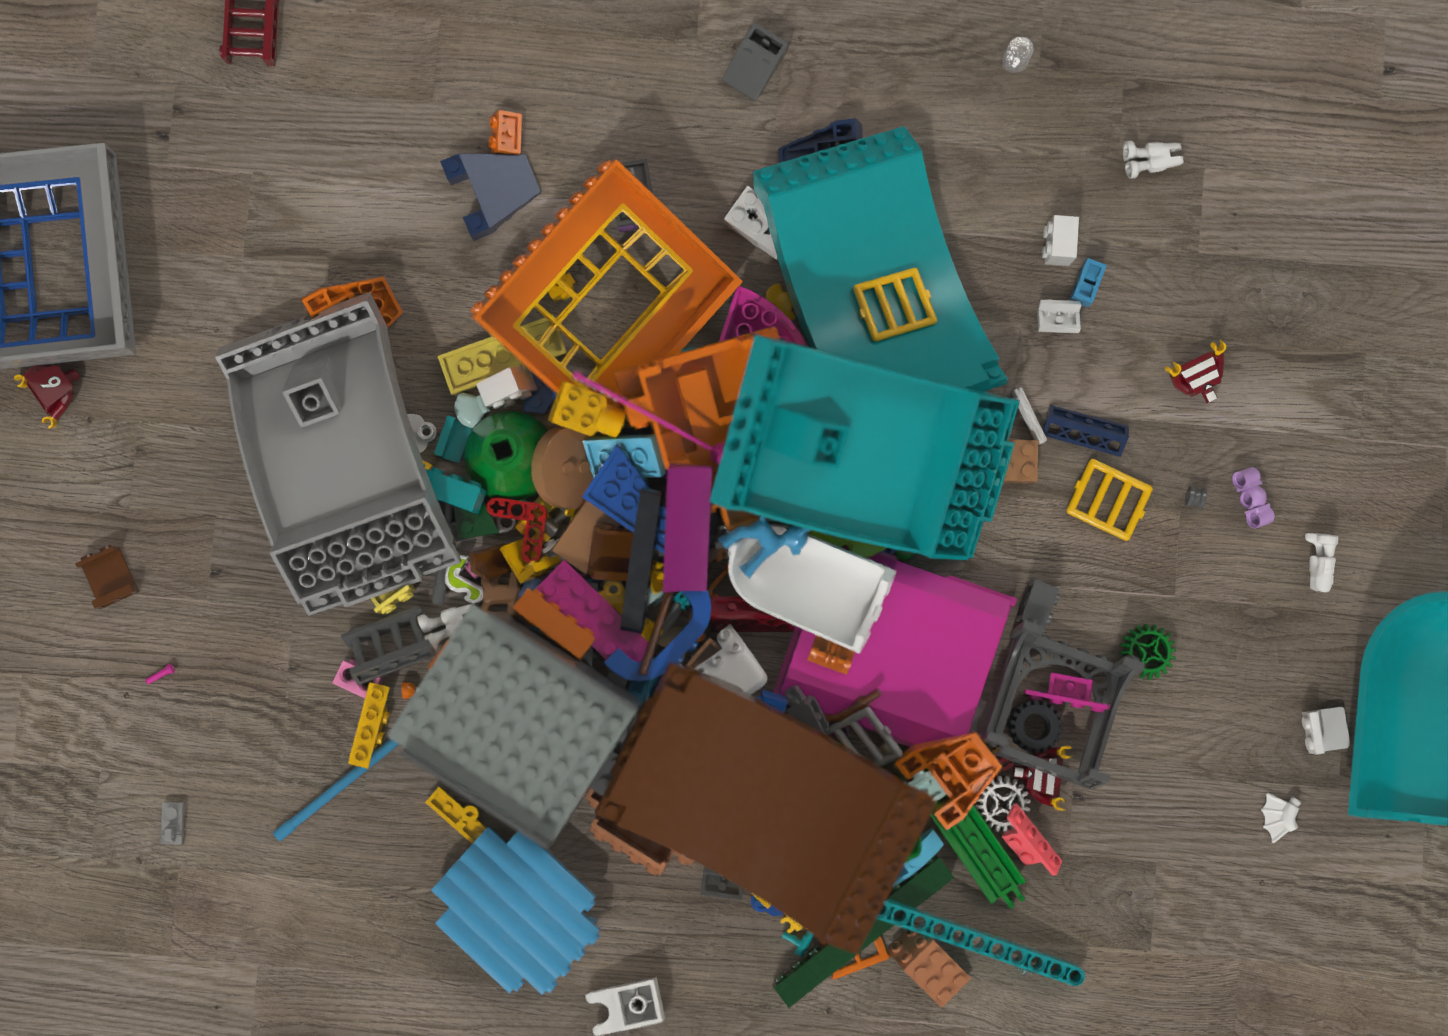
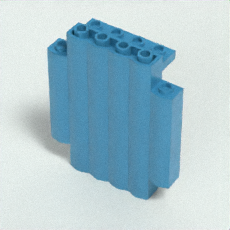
[431,826,601,995]

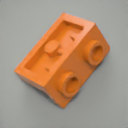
[489,110,522,155]

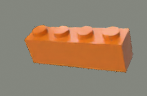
[512,588,596,661]

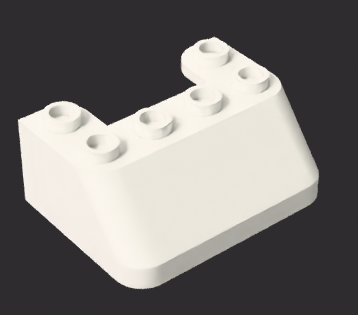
[663,624,767,695]

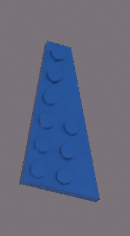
[582,444,666,554]

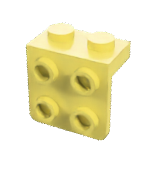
[371,584,416,614]

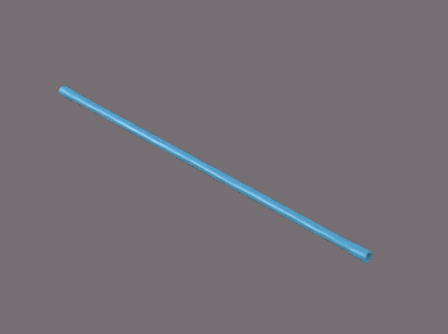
[273,577,603,842]

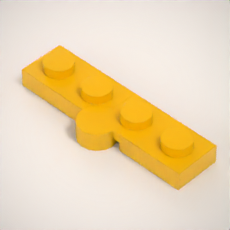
[425,786,487,844]

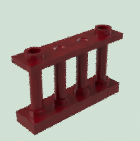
[219,0,279,66]

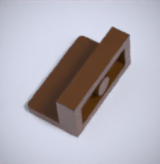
[470,543,512,579]

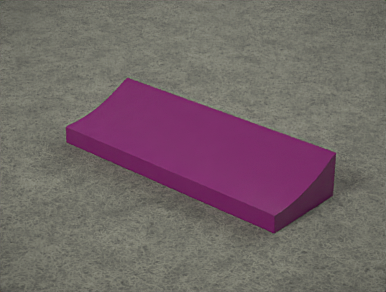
[663,464,712,593]

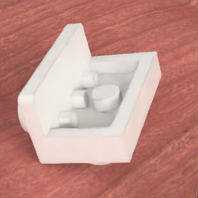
[1037,299,1081,333]

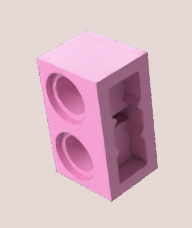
[333,658,384,698]

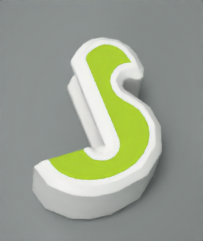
[445,555,483,604]

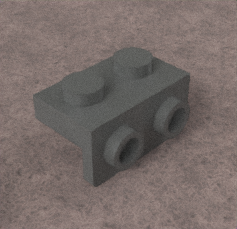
[700,868,743,901]

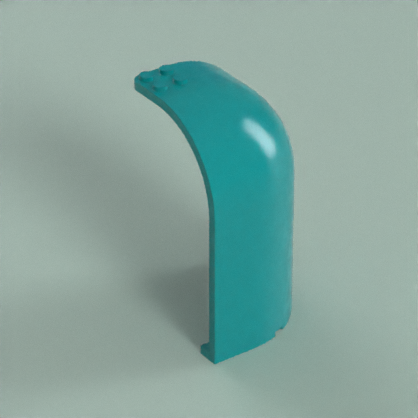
[1348,592,1448,826]

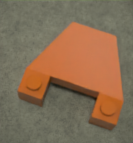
[895,732,1002,830]

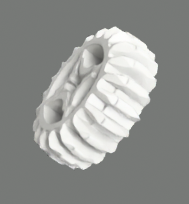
[974,775,1031,832]

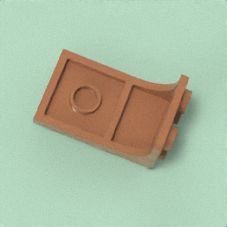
[887,922,971,1008]

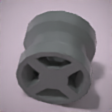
[1185,486,1207,509]

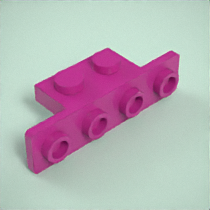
[1025,672,1111,712]

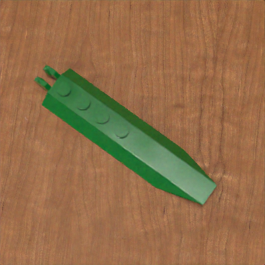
[912,767,1026,909]

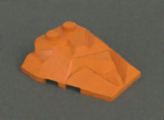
[301,276,403,328]

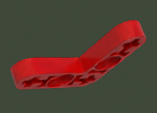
[487,498,548,563]

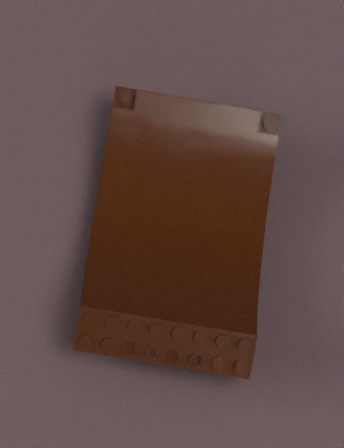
[595,661,937,954]

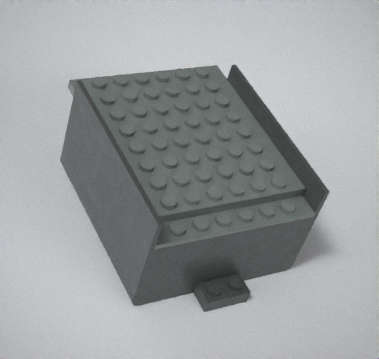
[387,604,645,850]

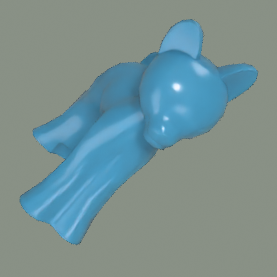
[717,515,811,579]

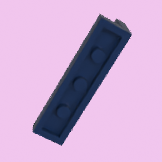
[1043,405,1129,457]

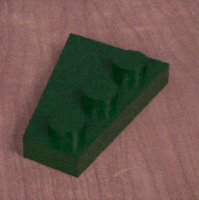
[453,475,500,540]

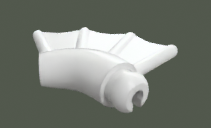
[1261,793,1301,843]

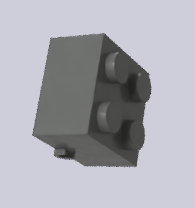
[1015,578,1060,627]

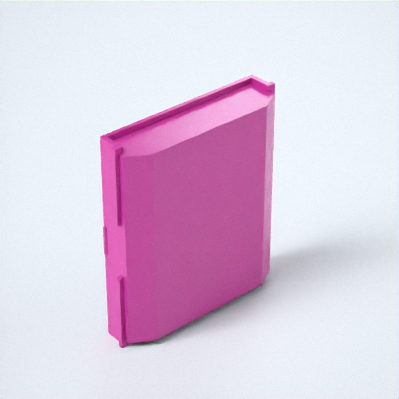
[773,546,1017,747]

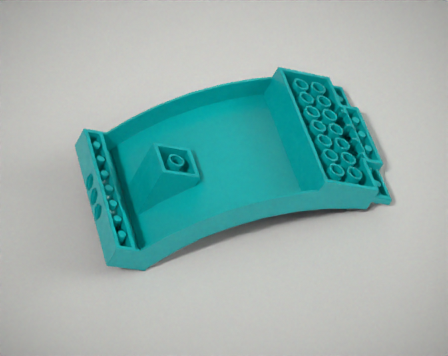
[753,126,1008,391]
[709,335,1020,560]

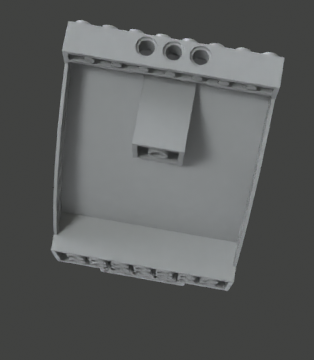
[215,292,461,616]

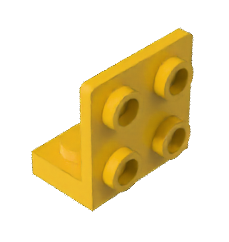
[500,538,561,584]

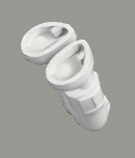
[1123,141,1184,179]
[1305,533,1338,592]
[417,604,472,651]

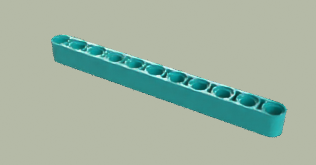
[877,899,1085,986]

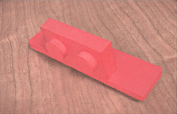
[1002,803,1062,876]

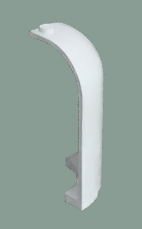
[729,523,896,654]

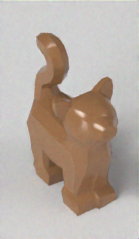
[481,571,524,620]

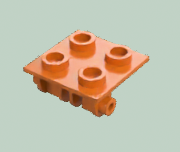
[807,635,855,675]

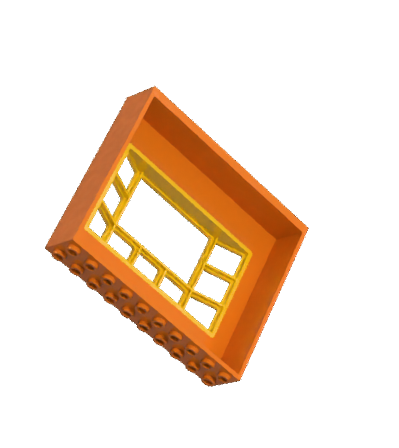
[469,159,743,436]

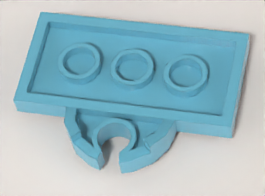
[583,434,665,484]

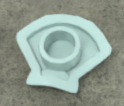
[454,393,491,428]

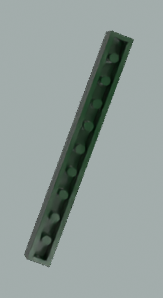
[772,855,955,1008]

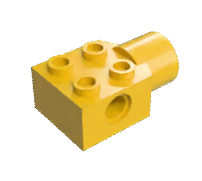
[548,380,626,438]

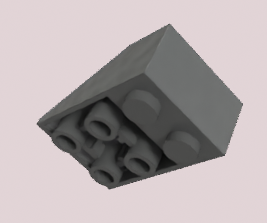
[722,22,789,101]

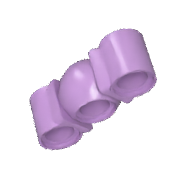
[1232,467,1275,529]

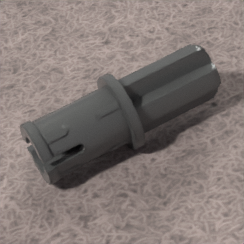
[713,516,731,549]

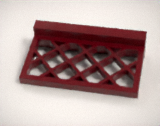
[711,597,794,632]

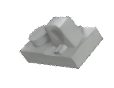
[161,802,185,845]

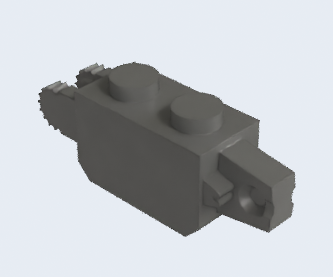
[784,685,830,735]

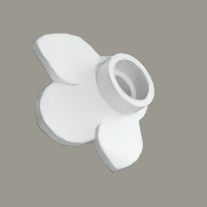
[407,414,437,453]

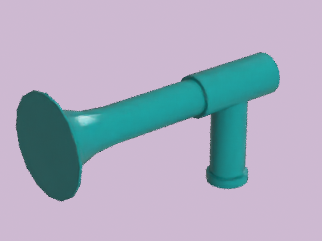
[781,930,814,957]

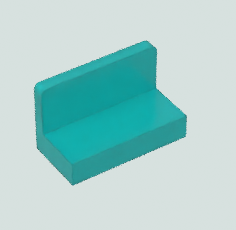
[434,415,472,463]

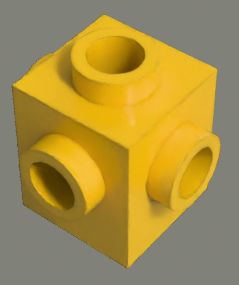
[548,273,576,303]

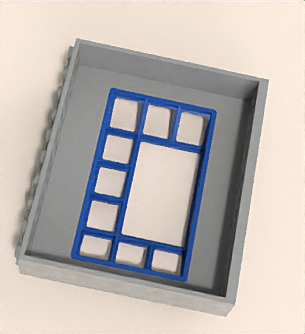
[0,143,136,369]

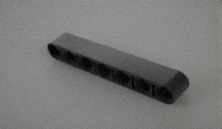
[620,488,663,634]

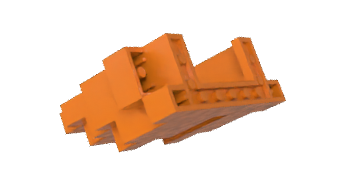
[613,326,780,531]

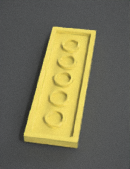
[438,315,567,395]

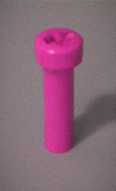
[145,664,175,684]

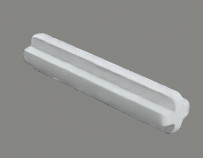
[1012,388,1047,445]

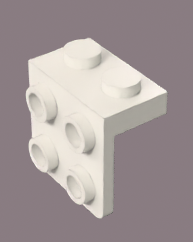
[1302,707,1350,755]

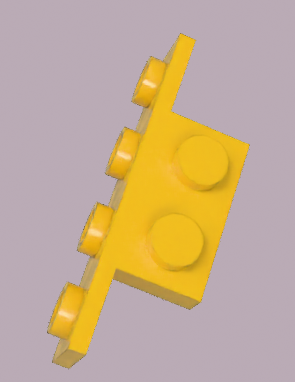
[348,683,390,769]

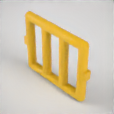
[853,268,937,342]
[1066,459,1153,541]

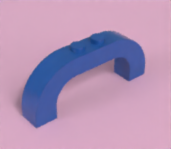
[603,590,711,681]

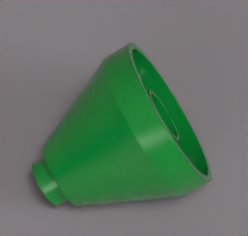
[464,411,548,503]

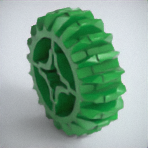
[1119,624,1177,680]

